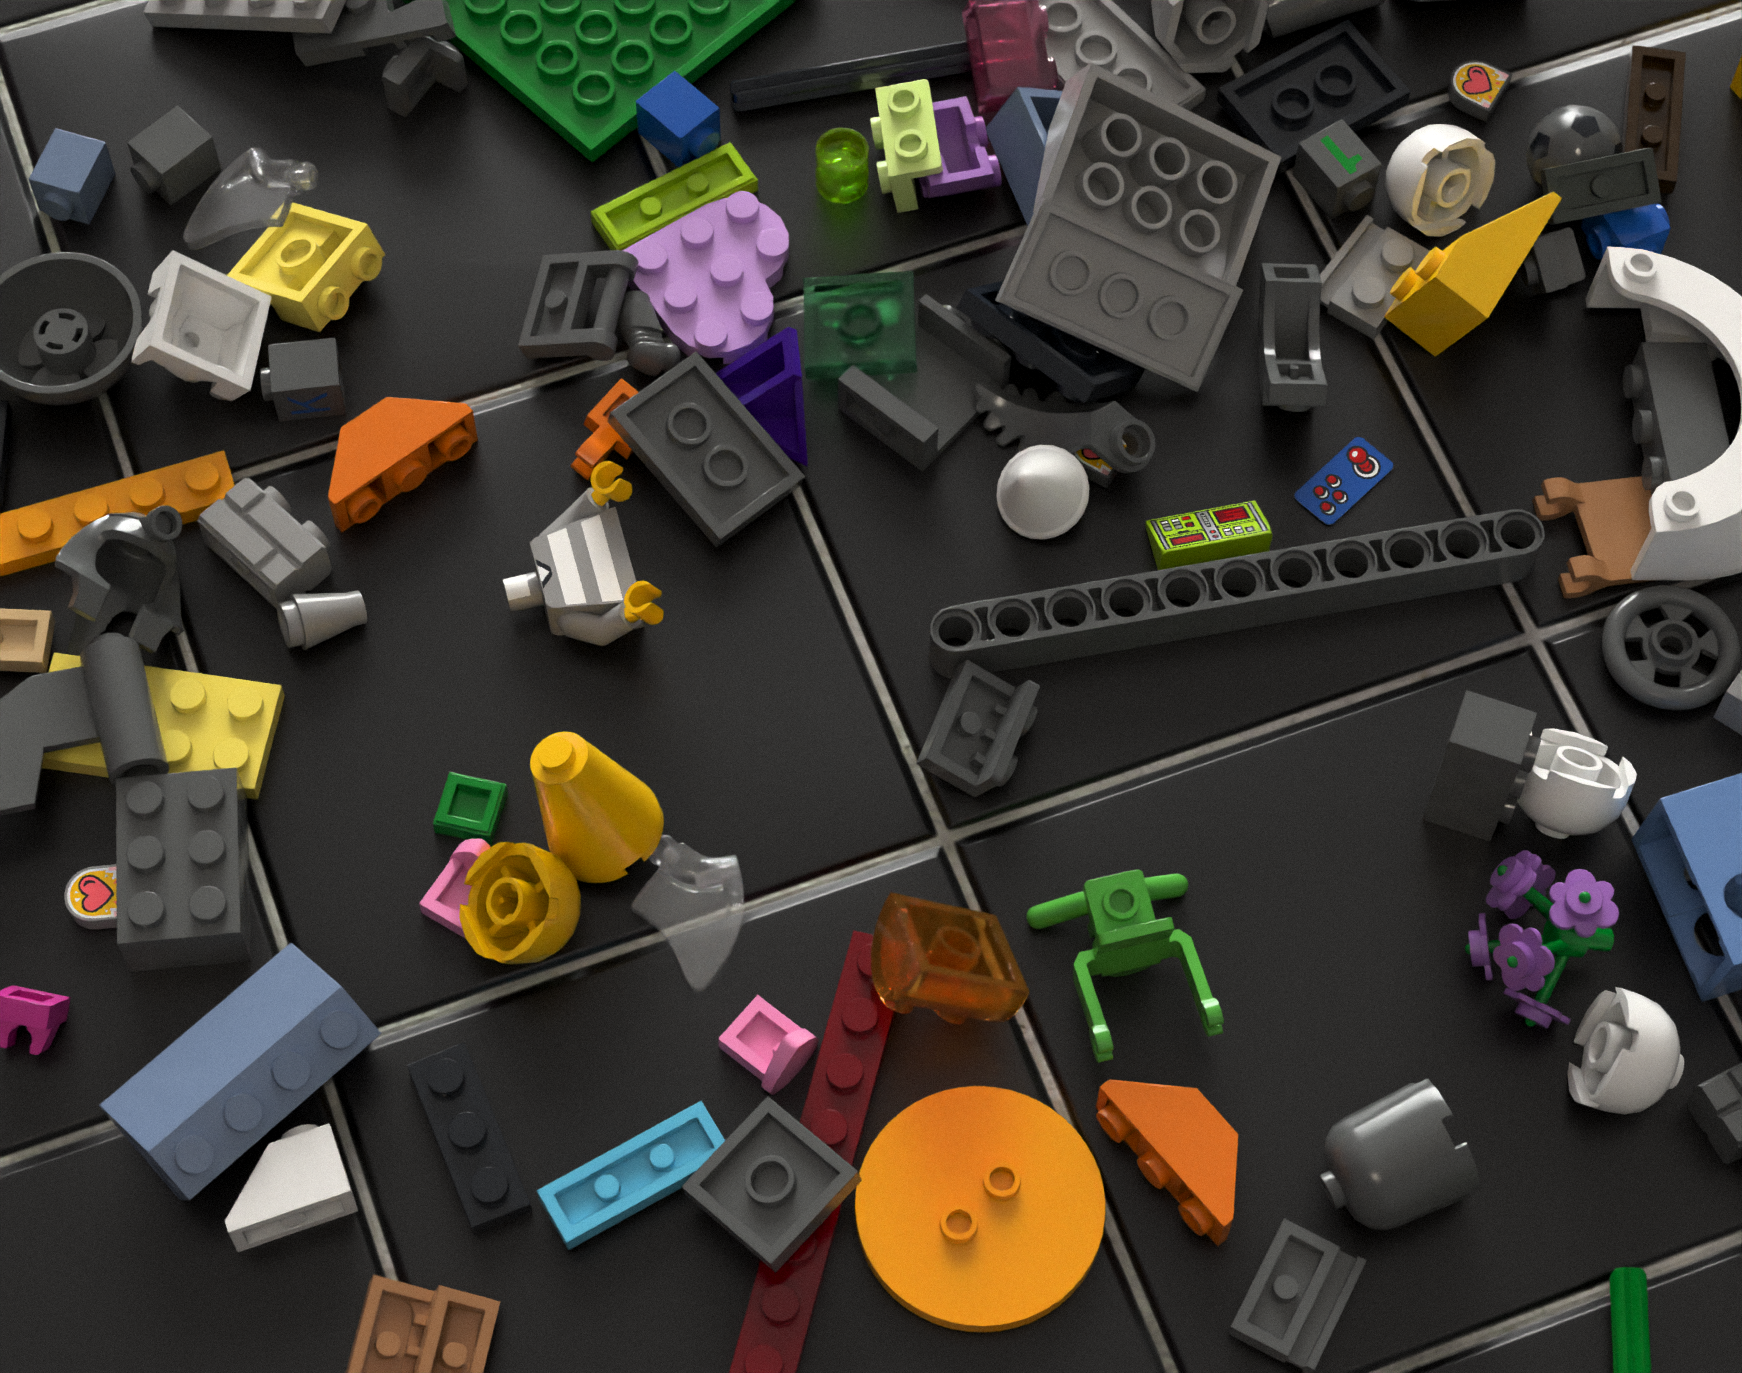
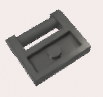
[518,250,639,361]

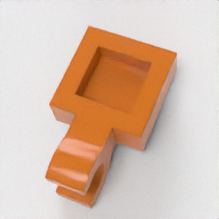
[570,378,638,480]

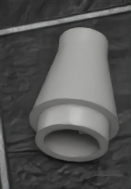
[277,590,367,650]

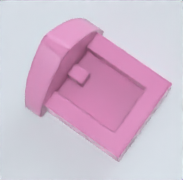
[419,839,491,938]
[718,995,819,1095]

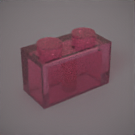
[962,0,1058,113]

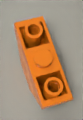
[328,397,478,533]
[1096,1079,1239,1246]

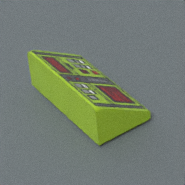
[1145,500,1273,570]

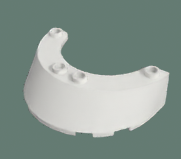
[1585,246,1742,580]

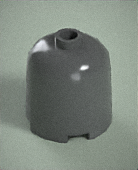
[1319,1078,1481,1231]

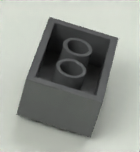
[116,767,251,972]

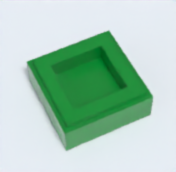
[433,772,508,845]

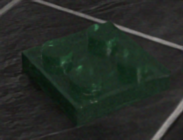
[804,271,918,380]

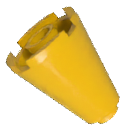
[530,732,664,883]

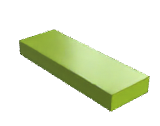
[590,142,758,250]

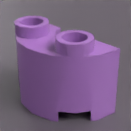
[916,96,1002,199]

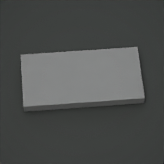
[987,0,1206,111]
[995,197,1243,392]

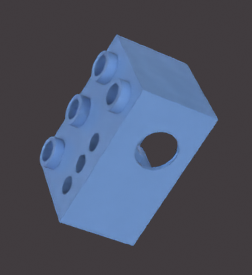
[1631,773,1742,1002]

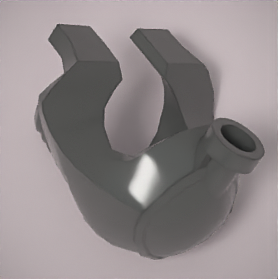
[54,505,184,656]

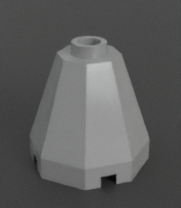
[1151,0,1269,73]

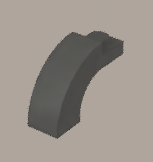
[1258,263,1328,412]

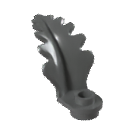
[972,381,1156,474]

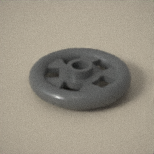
[1602,585,1741,710]

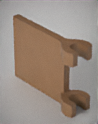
[1532,476,1657,598]

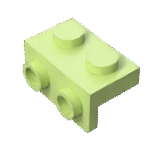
[870,79,943,213]

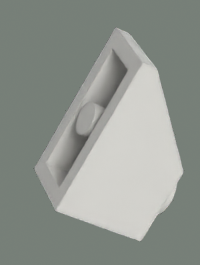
[225,1123,358,1252]

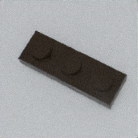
[1622,45,1686,194]

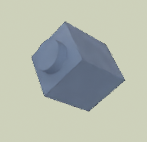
[29,128,115,224]

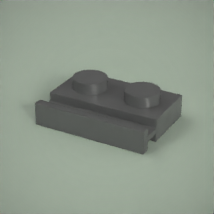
[1227,1218,1367,1373]

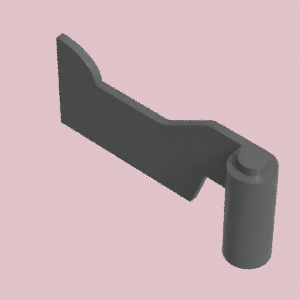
[0,633,169,816]

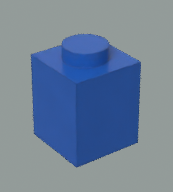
[636,71,721,167]

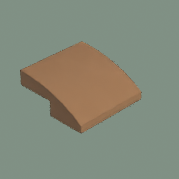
[346,1275,500,1373]

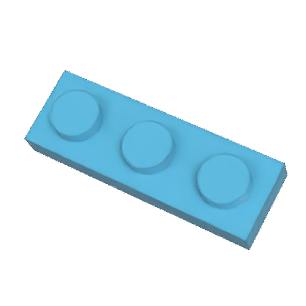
[537,1101,725,1250]

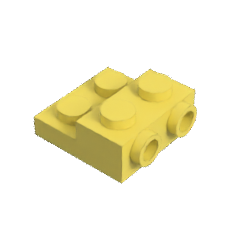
[227,202,385,332]

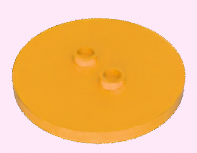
[855,1086,1105,1333]

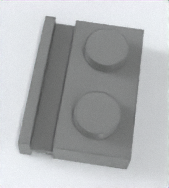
[1320,215,1430,340]

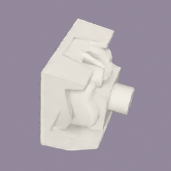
[131,250,272,401]

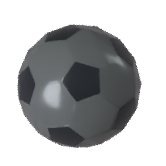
[1525,105,1623,191]

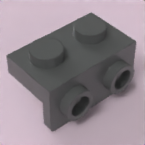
[916,660,1040,797]

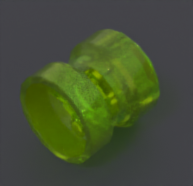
[815,127,869,203]

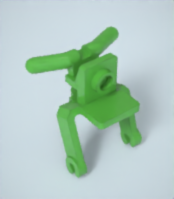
[1026,869,1224,1063]

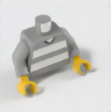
[502,461,664,646]

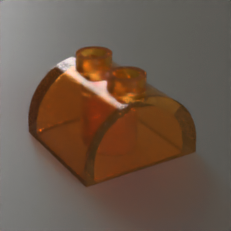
[871,892,1030,1024]

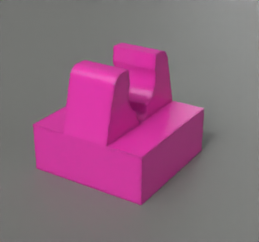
[0,985,71,1055]

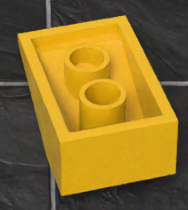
[1384,191,1562,357]

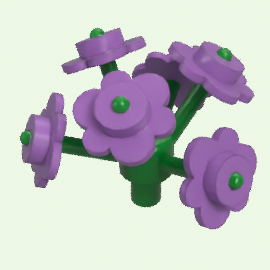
[1464,850,1619,1029]

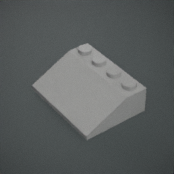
[1033,62,1281,286]

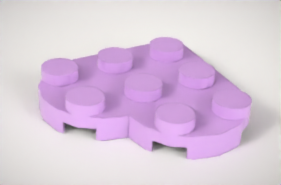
[622,191,789,364]

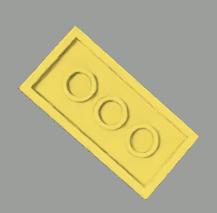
[42,652,285,799]

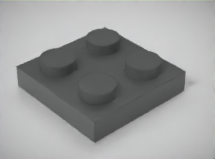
[681,1096,862,1273]

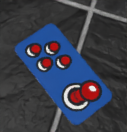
[1294,437,1393,525]

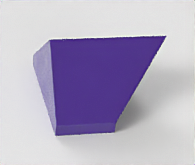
[716,326,808,467]

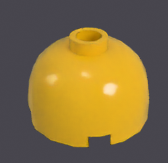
[459,842,581,964]

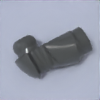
[617,290,680,377]

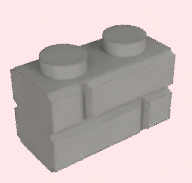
[197,478,332,609]

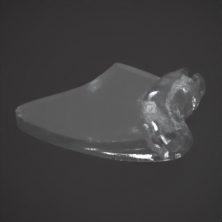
[183,148,319,250]
[631,835,745,992]

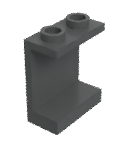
[838,294,1011,472]

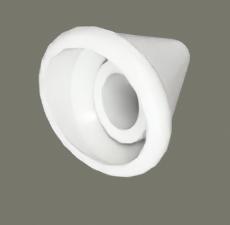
[996,445,1090,540]

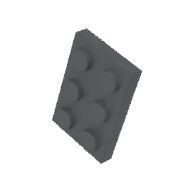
[607,352,805,548]

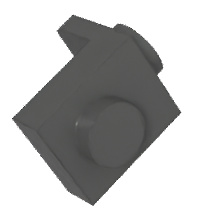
[382,36,468,118]
[1519,228,1586,295]

